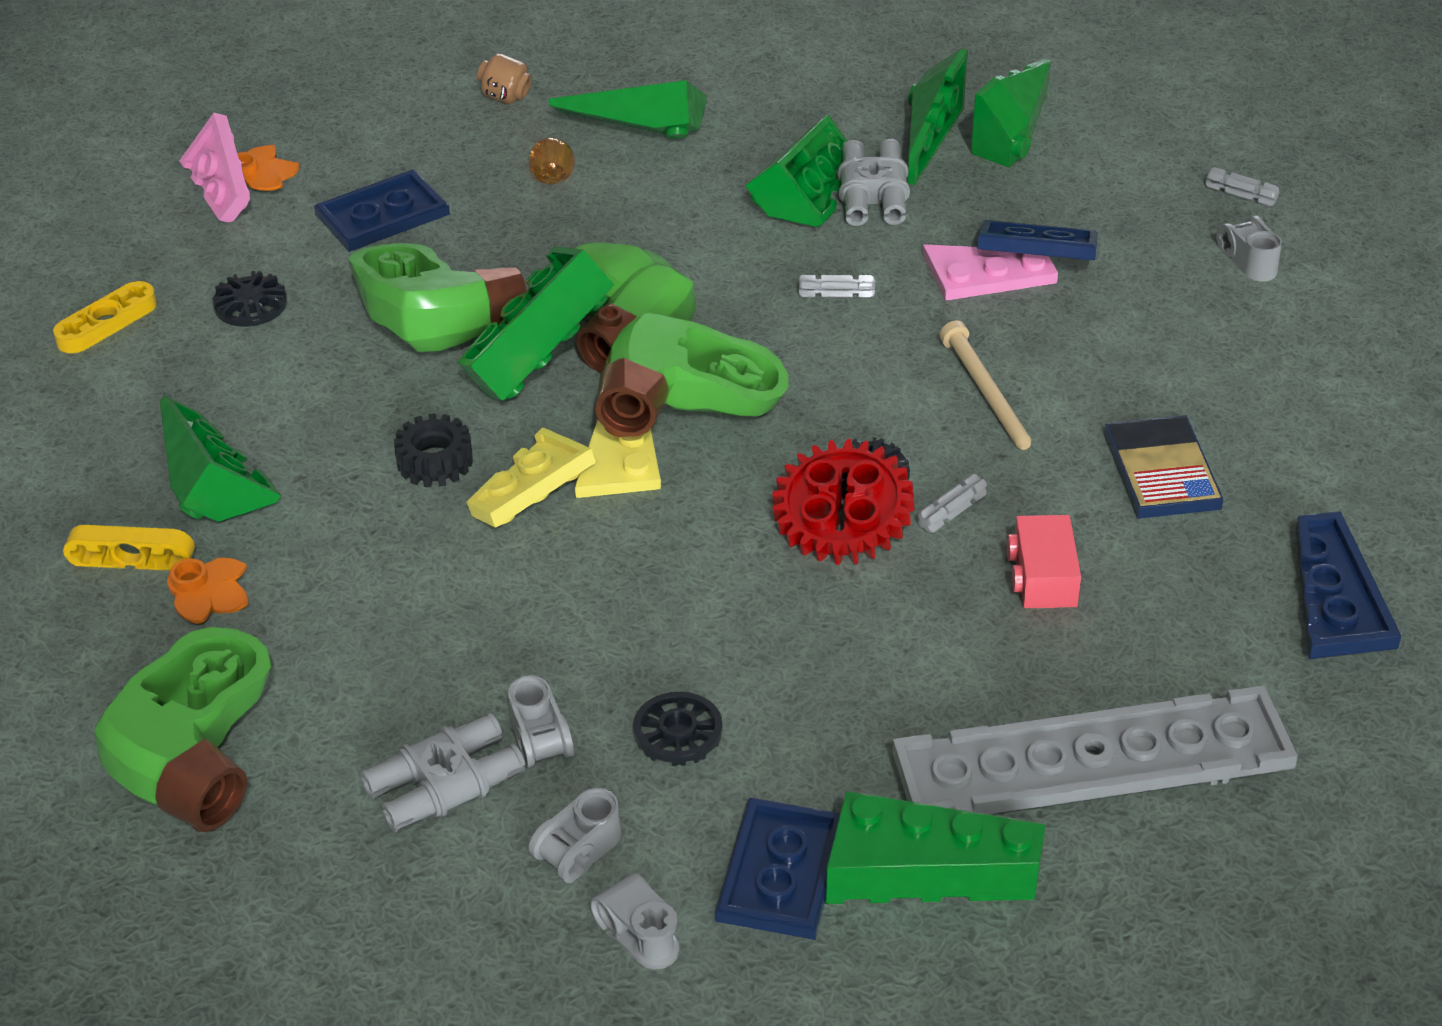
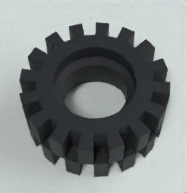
[394,414,473,487]

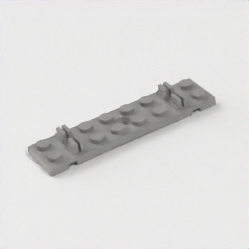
[892,685,1298,815]

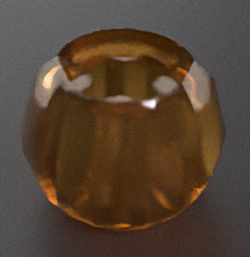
[528,137,575,184]

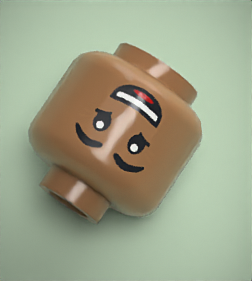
[477,53,532,104]

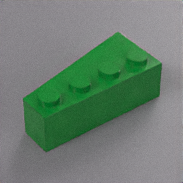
[826,791,1046,904]

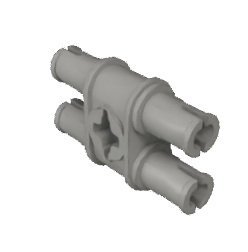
[838,139,910,226]
[360,712,526,833]

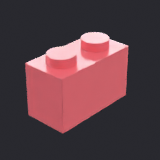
[1007,515,1081,608]

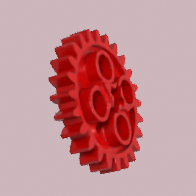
[772,439,914,565]

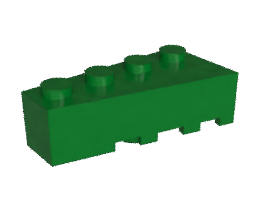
[457,246,614,401]

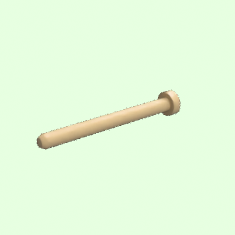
[939,320,1031,450]

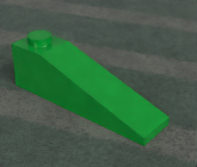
[908,48,968,185]
[971,59,1051,168]
[548,80,707,139]
[745,114,847,227]
[160,395,281,522]

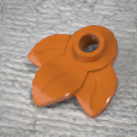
[237,145,300,191]
[167,558,249,624]

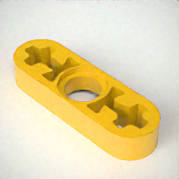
[53,281,157,353]
[63,525,195,571]

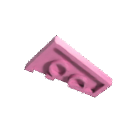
[179,113,250,222]
[923,244,1058,301]

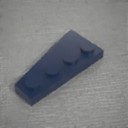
[1296,511,1401,659]

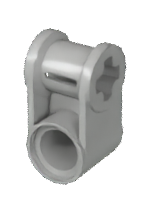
[1216,216,1282,281]
[508,675,574,769]
[528,788,622,883]
[590,873,680,970]

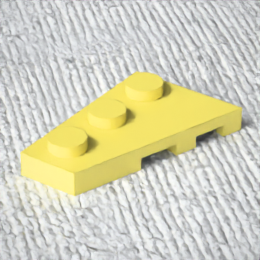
[575,419,661,498]
[467,427,596,528]

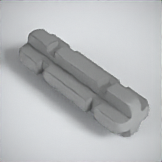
[1206,167,1280,207]
[799,275,875,298]
[917,474,987,533]

